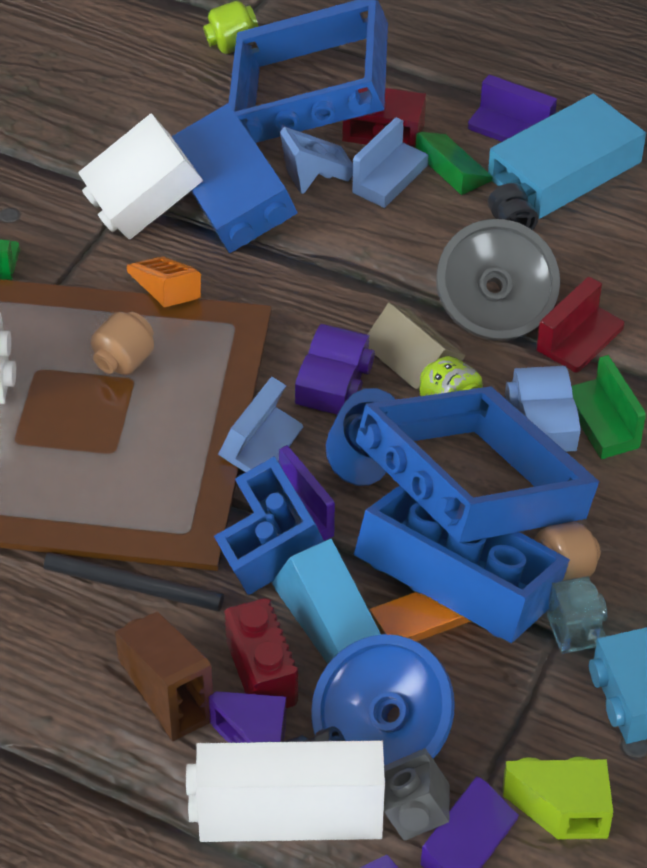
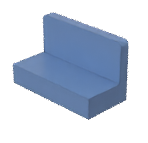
[352,117,428,208]
[218,377,303,472]

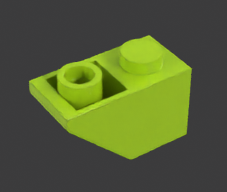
[502,757,613,839]

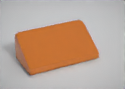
[369,592,471,642]

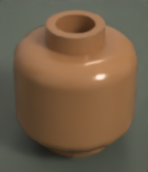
[91,312,154,375]
[534,522,600,584]

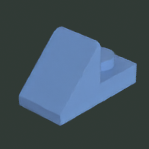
[280,126,353,194]

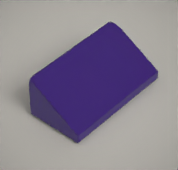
[421,776,519,868]

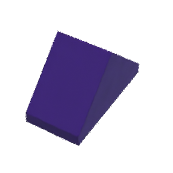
[209,691,286,743]

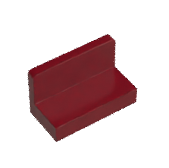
[536,276,624,373]

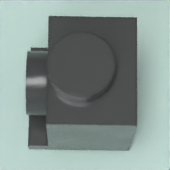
[384,748,450,841]

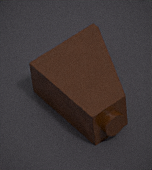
[115,611,213,742]

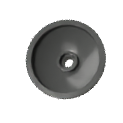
[436,219,560,341]

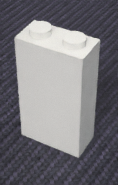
[186,741,385,842]

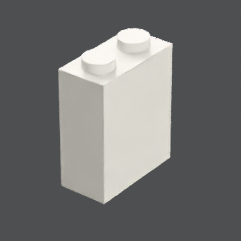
[78,113,203,240]

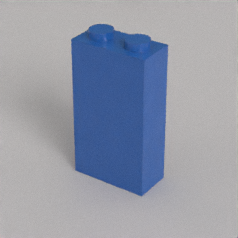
[172,103,298,254]

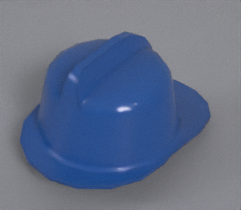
[325,388,396,486]

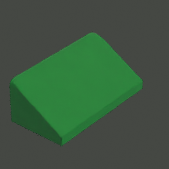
[416,132,493,195]

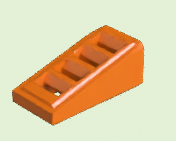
[127,256,201,307]

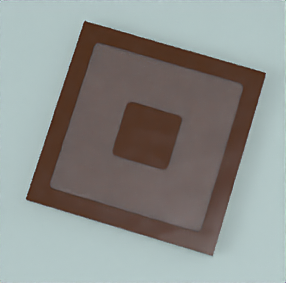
[0,280,272,571]

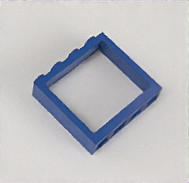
[229,0,388,143]
[356,386,599,543]

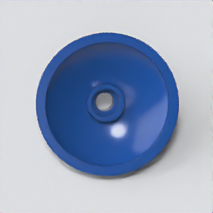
[311,634,455,783]

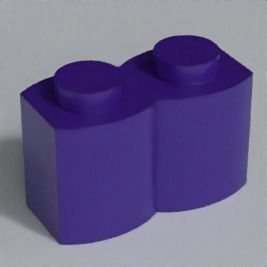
[295,324,375,415]

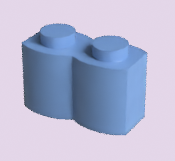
[505,366,580,452]

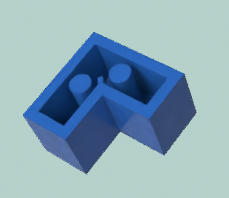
[214,456,324,595]

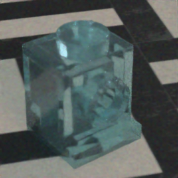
[547,576,607,654]

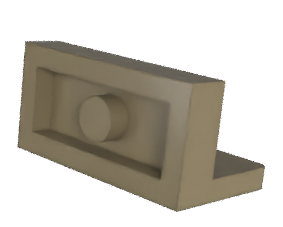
[367,302,466,390]

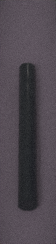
[44,552,224,612]

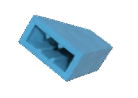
[272,539,381,664]

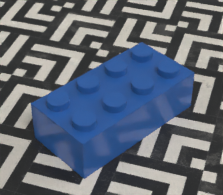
[354,485,570,643]

